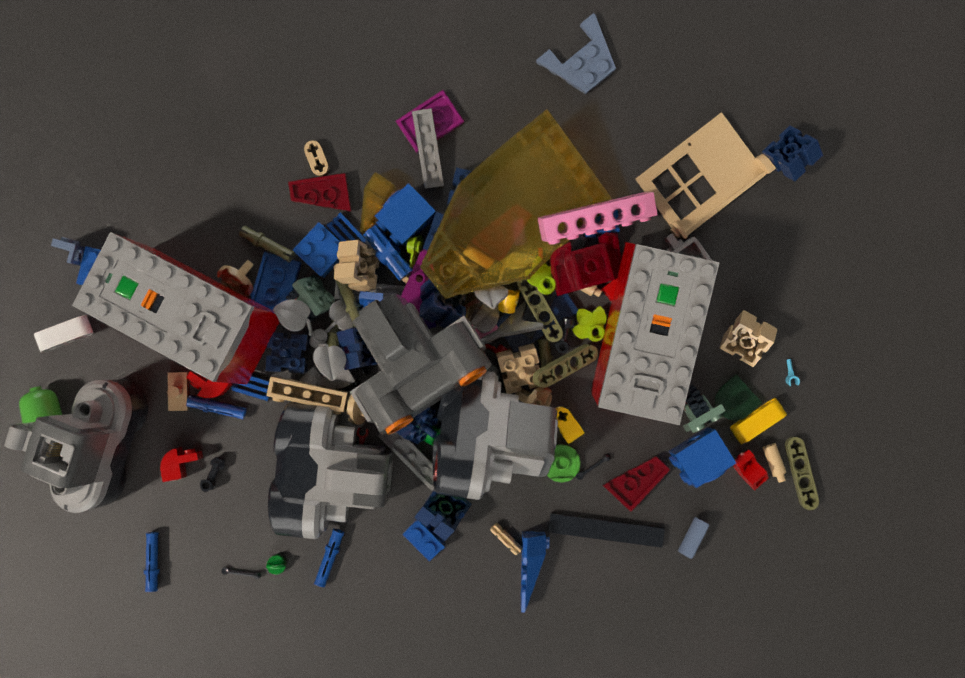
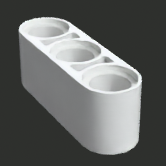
[34,315,94,353]

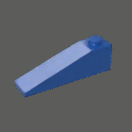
[521,531,550,612]

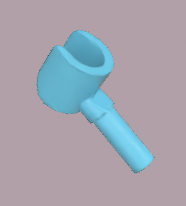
[785,359,800,386]

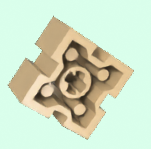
[334,240,379,292]
[720,310,777,367]
[496,343,543,394]

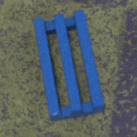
[327,212,366,243]
[231,376,270,401]

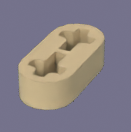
[304,141,330,177]

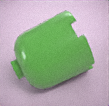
[19,386,62,423]

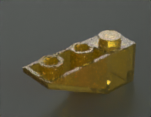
[360,172,396,234]

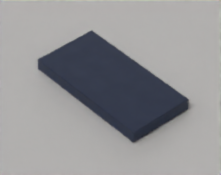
[496,294,578,353]

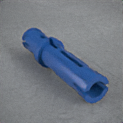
[186,395,247,420]
[314,528,345,587]
[144,532,160,592]

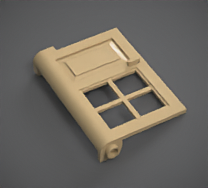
[635,112,776,239]

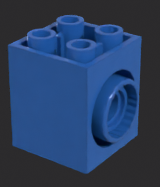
[375,183,436,248]
[669,427,736,488]

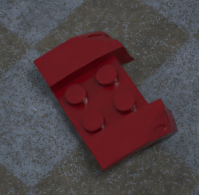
[551,232,622,296]

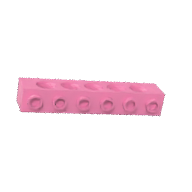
[538,191,657,244]

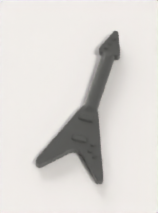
[480,302,544,345]

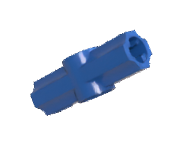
[363,225,413,281]

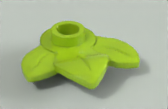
[407,235,424,269]
[525,257,556,295]
[572,306,607,342]

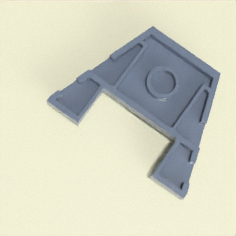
[536,13,616,94]

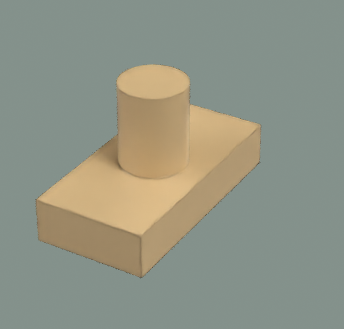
[167,372,190,411]

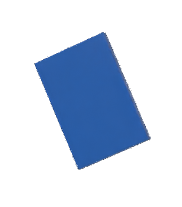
[250,252,302,311]

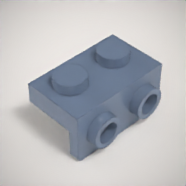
[51,237,85,266]

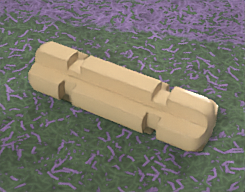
[490,523,522,555]

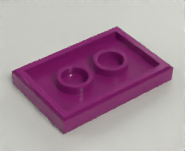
[396,90,464,153]

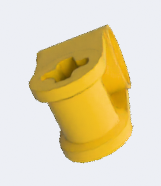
[498,289,520,314]
[555,406,585,444]

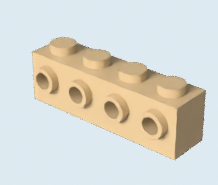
[266,376,350,414]

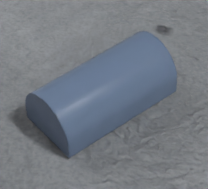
[678,517,709,559]

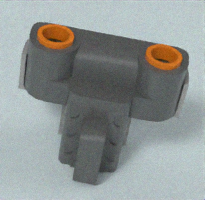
[350,294,492,435]

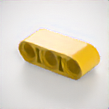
[730,398,787,444]

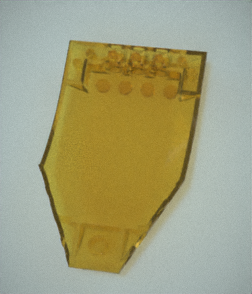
[420,109,613,298]

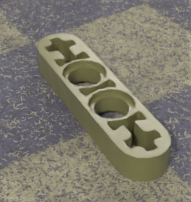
[517,274,563,342]
[533,344,598,388]
[785,436,819,510]

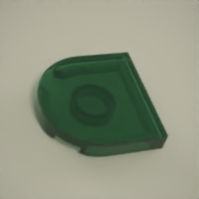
[715,374,762,420]

